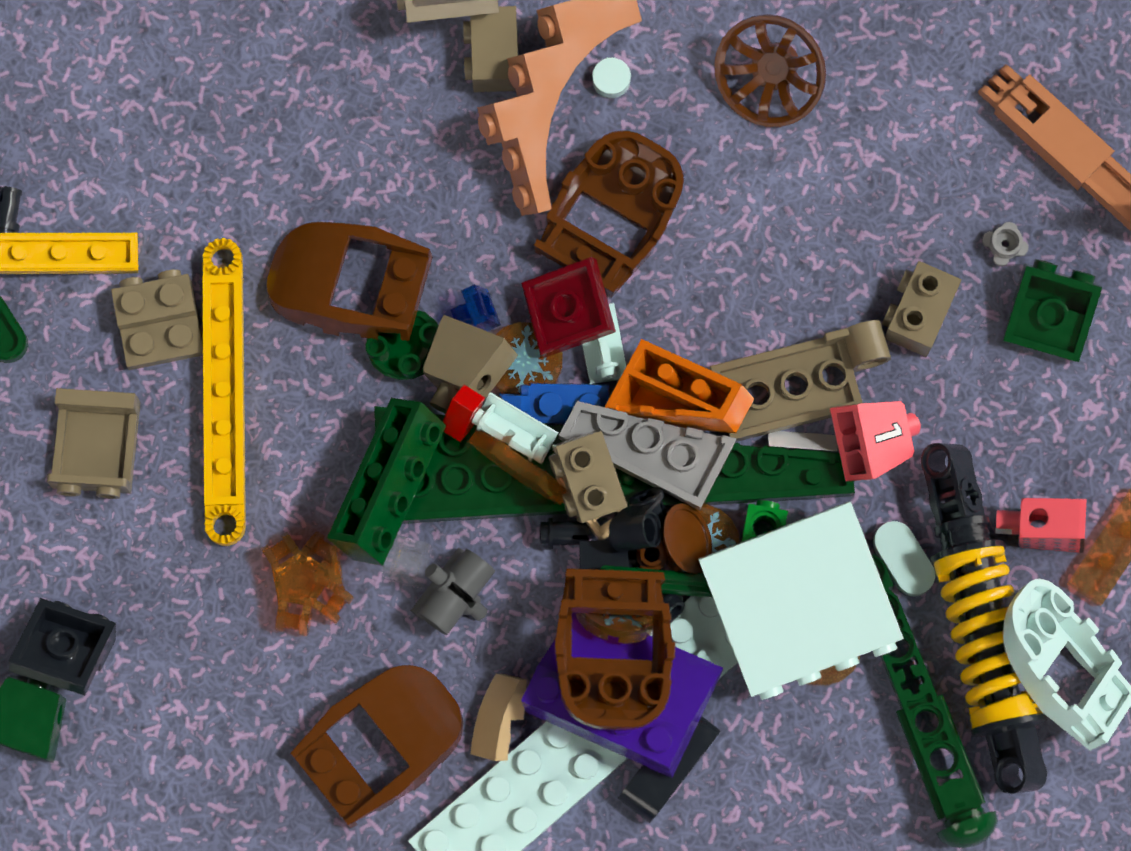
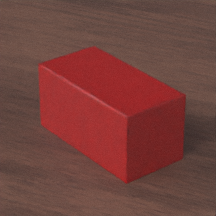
[443,384,485,442]

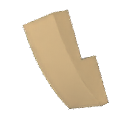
[471,674,527,761]

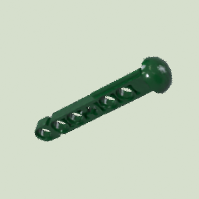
[872,555,998,848]

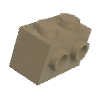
[881,261,962,357]
[548,430,628,523]

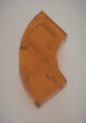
[468,430,567,505]

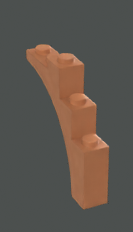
[477,0,642,216]

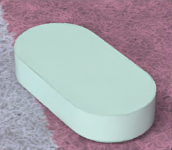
[873,521,935,597]

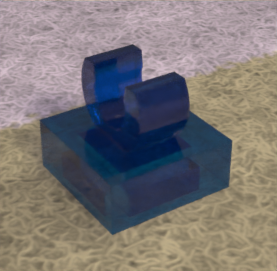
[450,284,501,331]

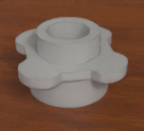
[982,222,1028,266]

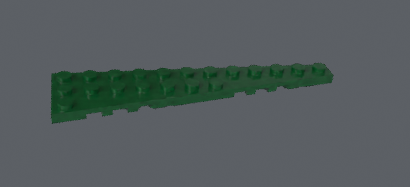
[374,406,855,524]

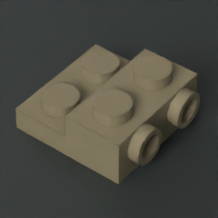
[111,269,203,370]

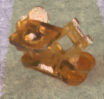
[260,531,354,636]

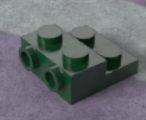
[1003,259,1103,362]

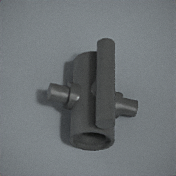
[410,548,495,635]

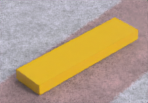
[0,233,138,274]

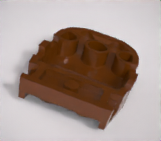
[534,131,684,298]
[267,222,433,341]
[555,568,675,730]
[291,665,463,829]

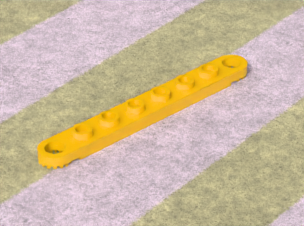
[202,238,246,546]

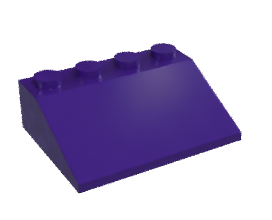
[521,613,723,778]

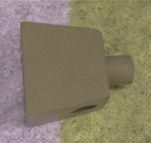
[423,315,518,414]

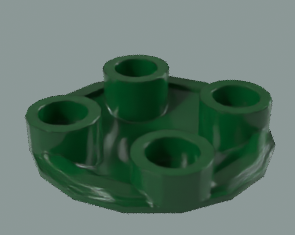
[365,310,439,380]

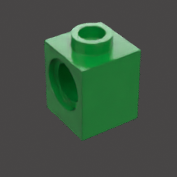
[741,500,788,542]

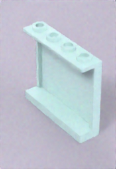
[698,501,904,700]

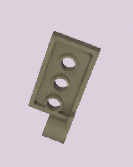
[709,320,891,442]

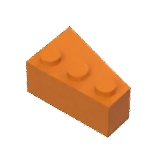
[605,339,754,434]

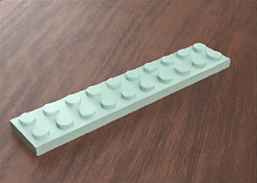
[408,596,738,851]

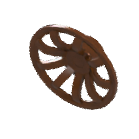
[714,14,826,127]

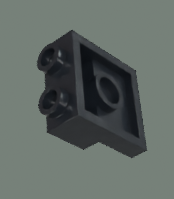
[8,598,116,696]

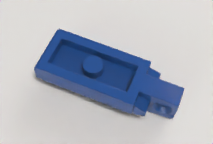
[499,383,609,424]

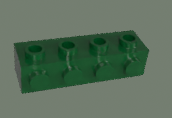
[327,398,446,566]

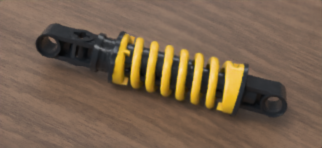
[921,443,1048,794]

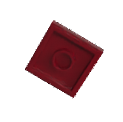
[521,257,616,358]

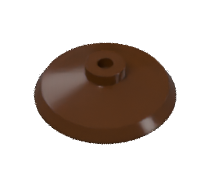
[662,503,712,574]

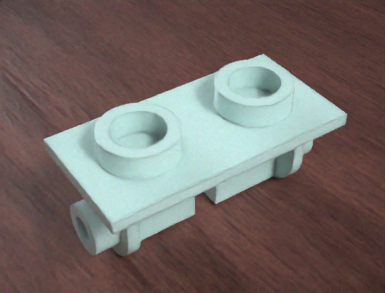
[582,303,626,384]
[472,392,559,464]

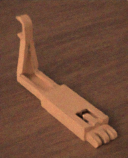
[978,65,1131,231]

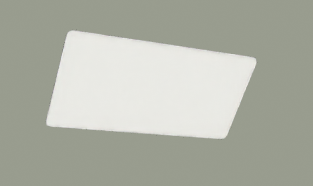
[768,431,838,451]

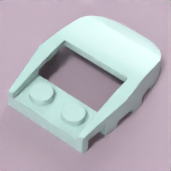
[1003,579,1131,751]

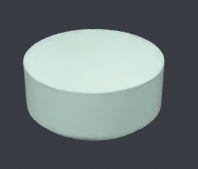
[592,58,631,98]

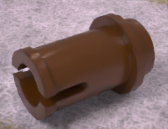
[636,543,668,570]

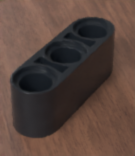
[618,716,721,823]

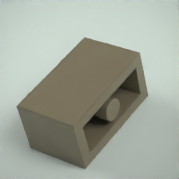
[463,6,518,92]

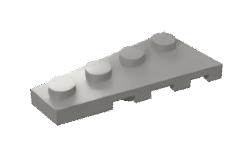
[559,401,737,511]

